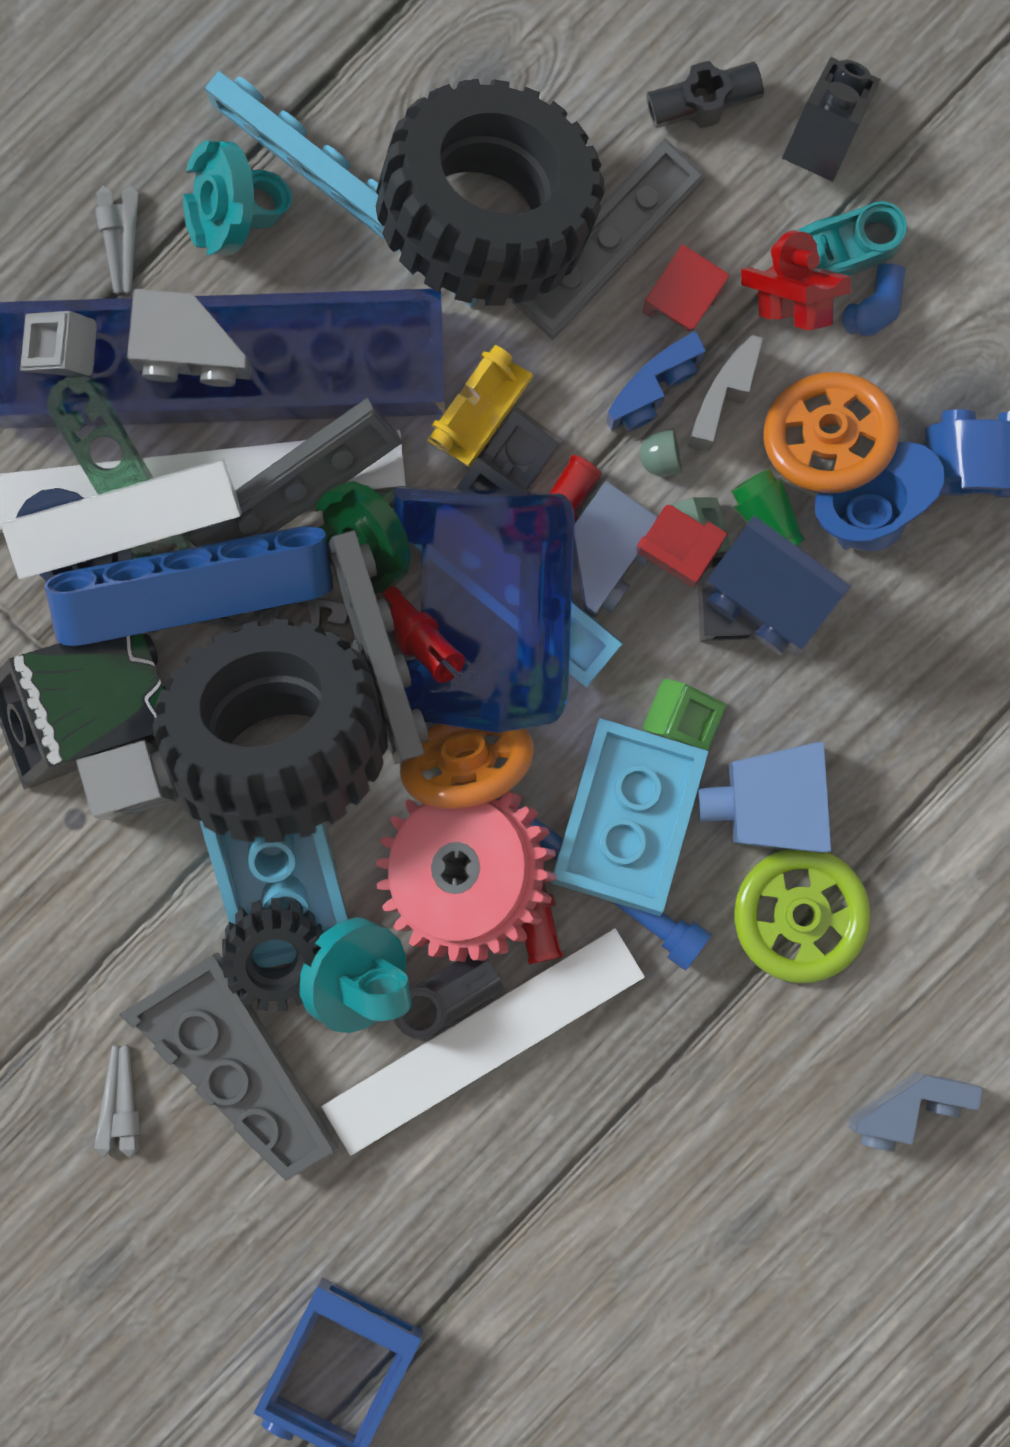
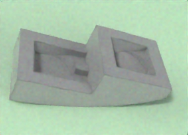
[688,335,763,452]

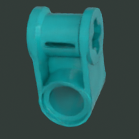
[799,201,907,277]

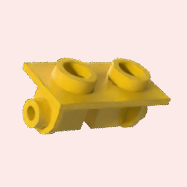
[426,345,534,467]

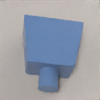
[697,742,831,853]

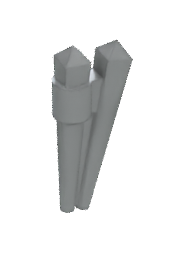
[95,185,138,295]
[94,1045,140,1158]

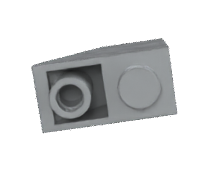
[127,289,252,387]

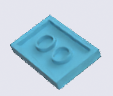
[550,718,708,916]

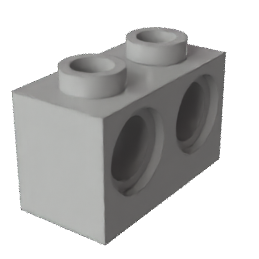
[76,741,176,821]

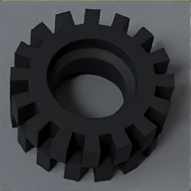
[222,898,324,1011]

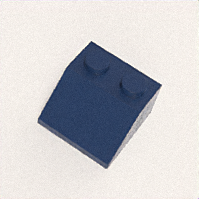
[703,516,851,655]

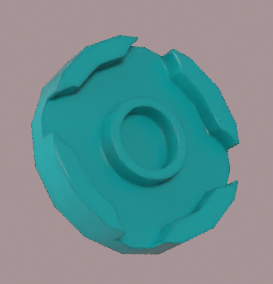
[183,140,292,256]
[300,917,412,1034]

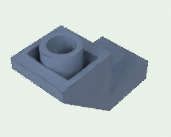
[848,1072,983,1151]

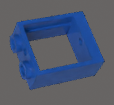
[253,1278,424,1447]

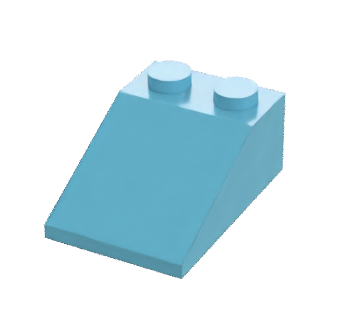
[201,821,349,968]

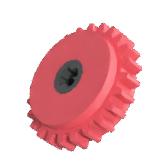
[376,781,556,962]

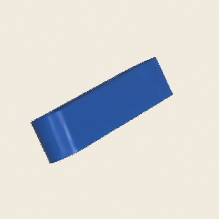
[45,526,333,646]

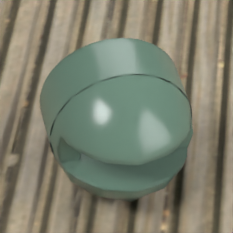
[639,429,682,477]

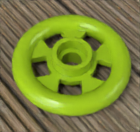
[734,849,871,983]

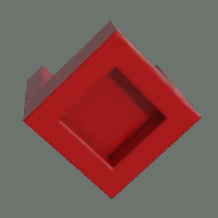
[642,244,730,331]
[636,505,728,589]

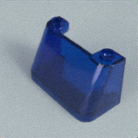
[393,487,574,733]

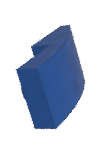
[606,331,706,432]

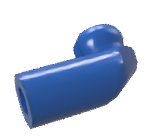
[842,263,905,337]

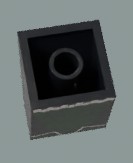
[0,633,167,790]

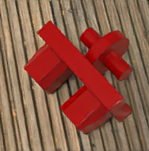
[741,230,851,331]

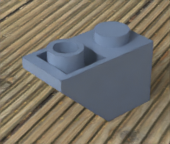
[572,481,657,618]

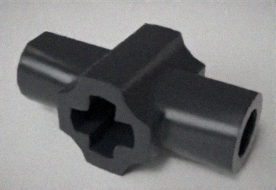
[646,61,764,129]

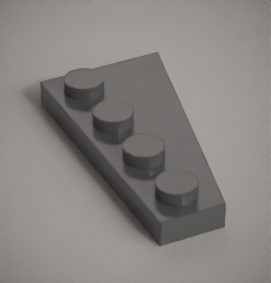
[119,952,338,1181]

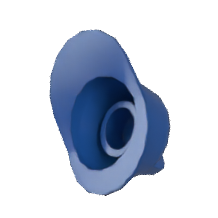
[815,442,945,552]

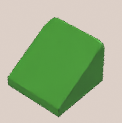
[643,679,727,751]

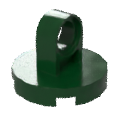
[315,481,427,594]

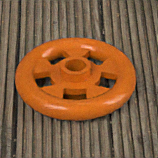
[763,372,900,493]
[400,713,534,809]

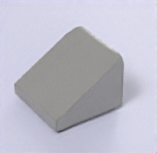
[20,311,97,377]

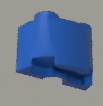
[925,409,1010,498]

